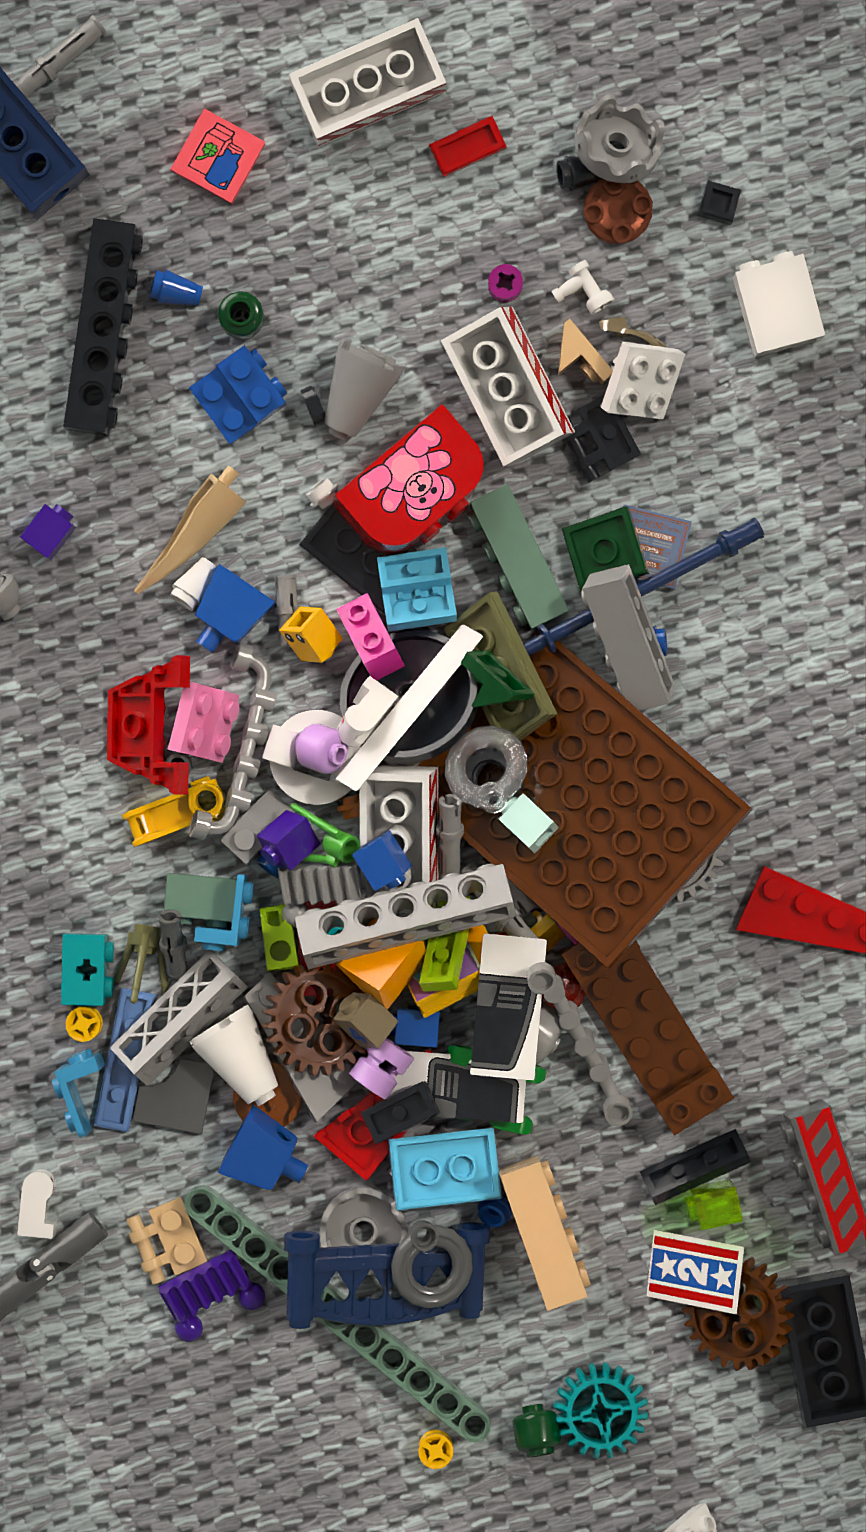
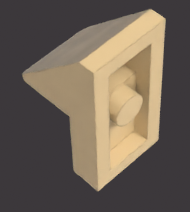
[558,318,613,385]

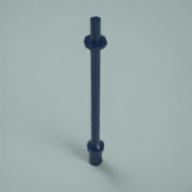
[523,518,764,656]

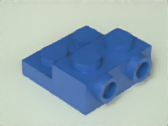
[189,345,288,445]

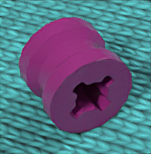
[488,264,523,303]

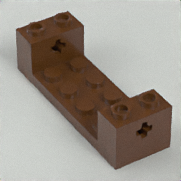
[560,940,734,1136]

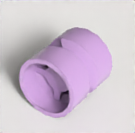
[349,1038,414,1099]

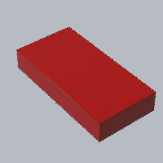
[429,116,507,178]

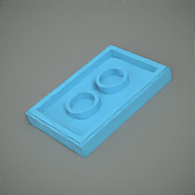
[388,1128,502,1211]

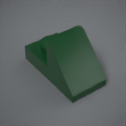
[461,650,535,707]

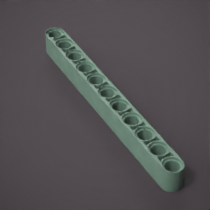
[184,1185,491,1443]

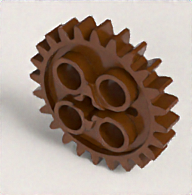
[262,964,366,1076]
[682,1257,794,1371]

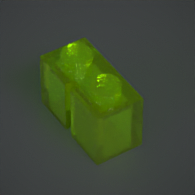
[684,1179,743,1230]

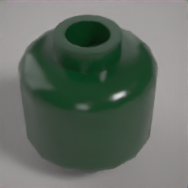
[218,291,265,340]
[512,1404,561,1458]

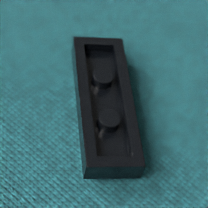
[640,1129,751,1205]

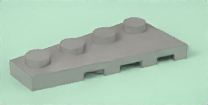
[243,972,358,1123]

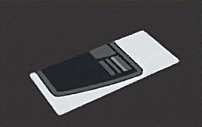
[470,934,547,1080]
[387,1051,526,1123]

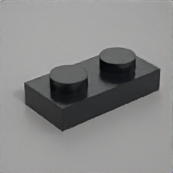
[361,1081,440,1144]

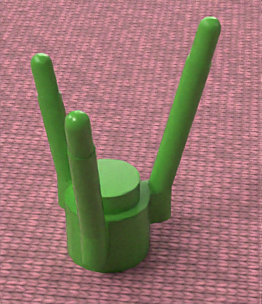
[291,803,360,867]

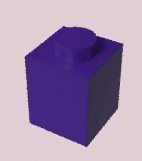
[20,504,77,561]
[256,810,321,871]

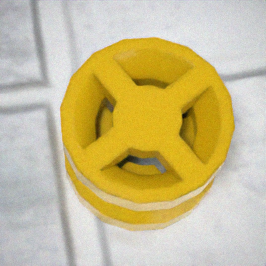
[65,1005,103,1042]
[418,1429,453,1469]

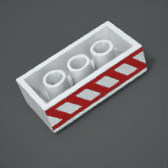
[289,18,446,147]
[441,307,575,466]
[359,764,439,914]

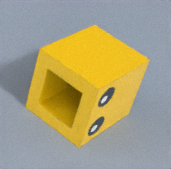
[279,606,343,663]

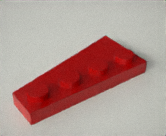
[735,866,866,953]
[313,1049,433,1181]

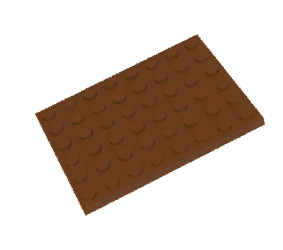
[417,632,752,969]

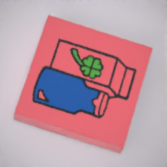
[170,108,266,205]

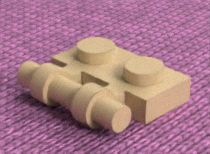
[126,1196,208,1285]

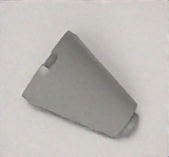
[324,338,405,440]

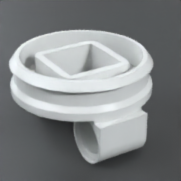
[262,710,361,805]

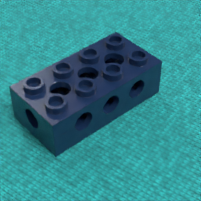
[0,67,90,220]

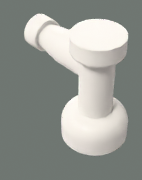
[552,260,615,315]

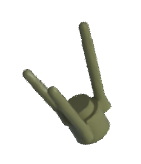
[114,924,169,1004]

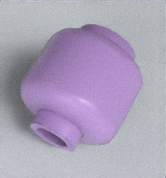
[295,724,348,774]

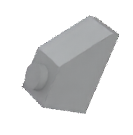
[220,789,295,864]

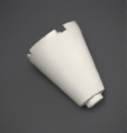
[189,1005,278,1106]

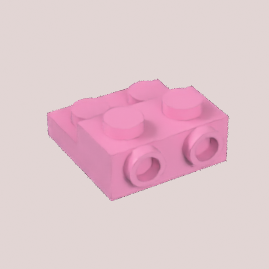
[168,682,240,763]

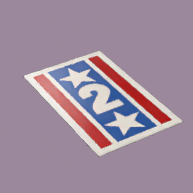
[647,1230,744,1314]

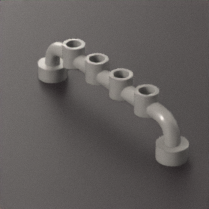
[189,642,277,840]
[527,962,633,1126]

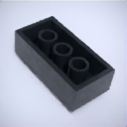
[775,1269,866,1428]

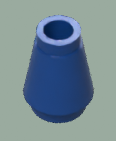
[149,269,203,306]

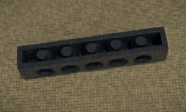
[63,218,143,436]

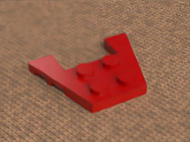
[107,655,190,795]

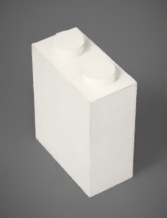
[733,251,825,358]

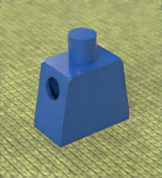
[195,564,276,653]
[218,1105,309,1190]

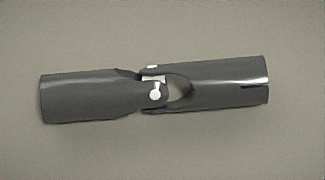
[0,1211,108,1321]

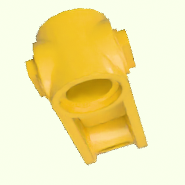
[121,776,226,847]

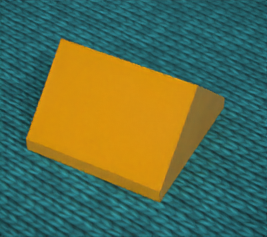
[336,918,426,1010]

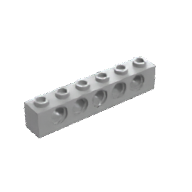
[294,864,516,969]

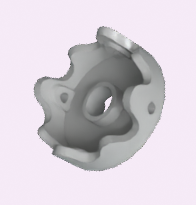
[574,94,665,183]
[320,1186,408,1276]

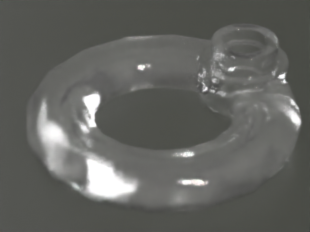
[445,726,527,813]

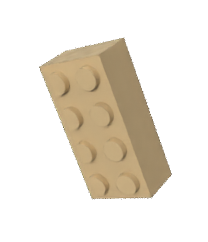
[499,1155,591,1311]

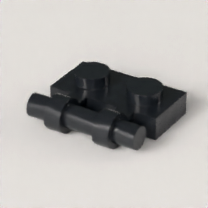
[562,395,641,483]

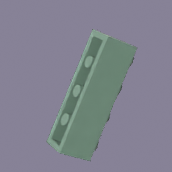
[467,484,569,630]

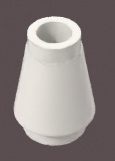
[170,557,217,611]

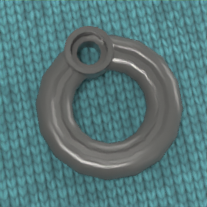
[391,1220,473,1308]

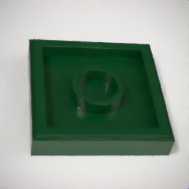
[561,506,650,592]

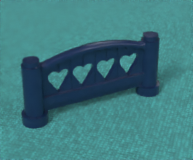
[284,1222,490,1329]

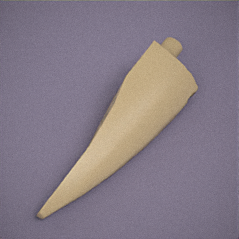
[134,465,246,594]

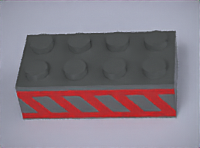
[780,1100,866,1255]

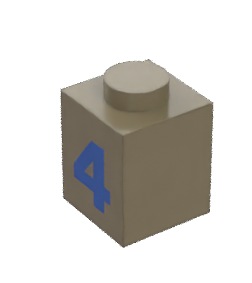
[333,992,398,1049]

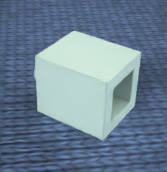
[499,794,559,853]

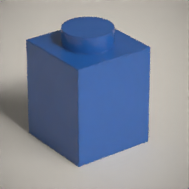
[352,830,412,891]
[389,1007,440,1047]

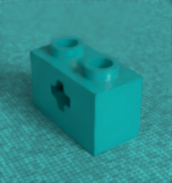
[61,933,114,1006]

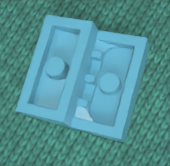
[377,547,457,632]

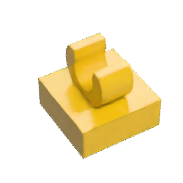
[530,910,566,953]

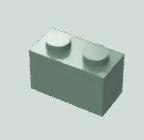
[164,873,237,928]

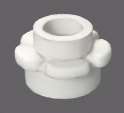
[306,477,338,509]

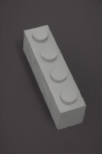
[581,564,676,711]

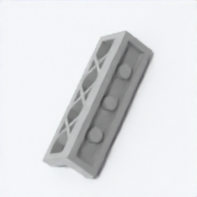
[110,950,248,1086]

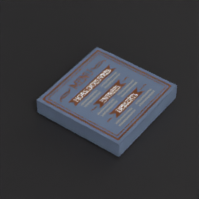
[623,504,692,590]

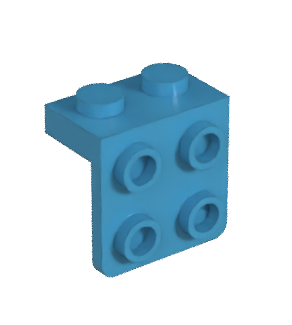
[194,874,254,951]
[52,1048,106,1138]

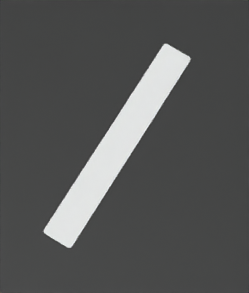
[337,625,483,791]

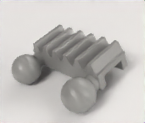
[278,861,373,929]

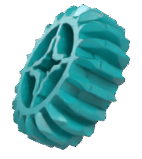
[553,1362,649,1459]

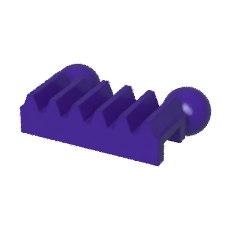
[158,1249,265,1342]

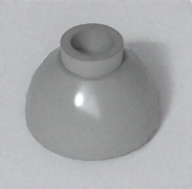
[0,574,21,621]

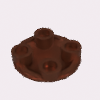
[584,178,653,244]

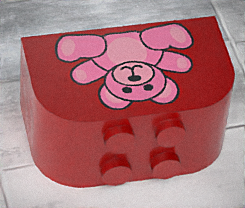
[332,404,484,554]

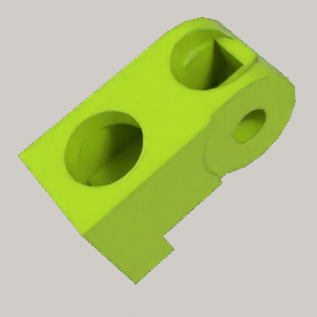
[260,904,299,972]

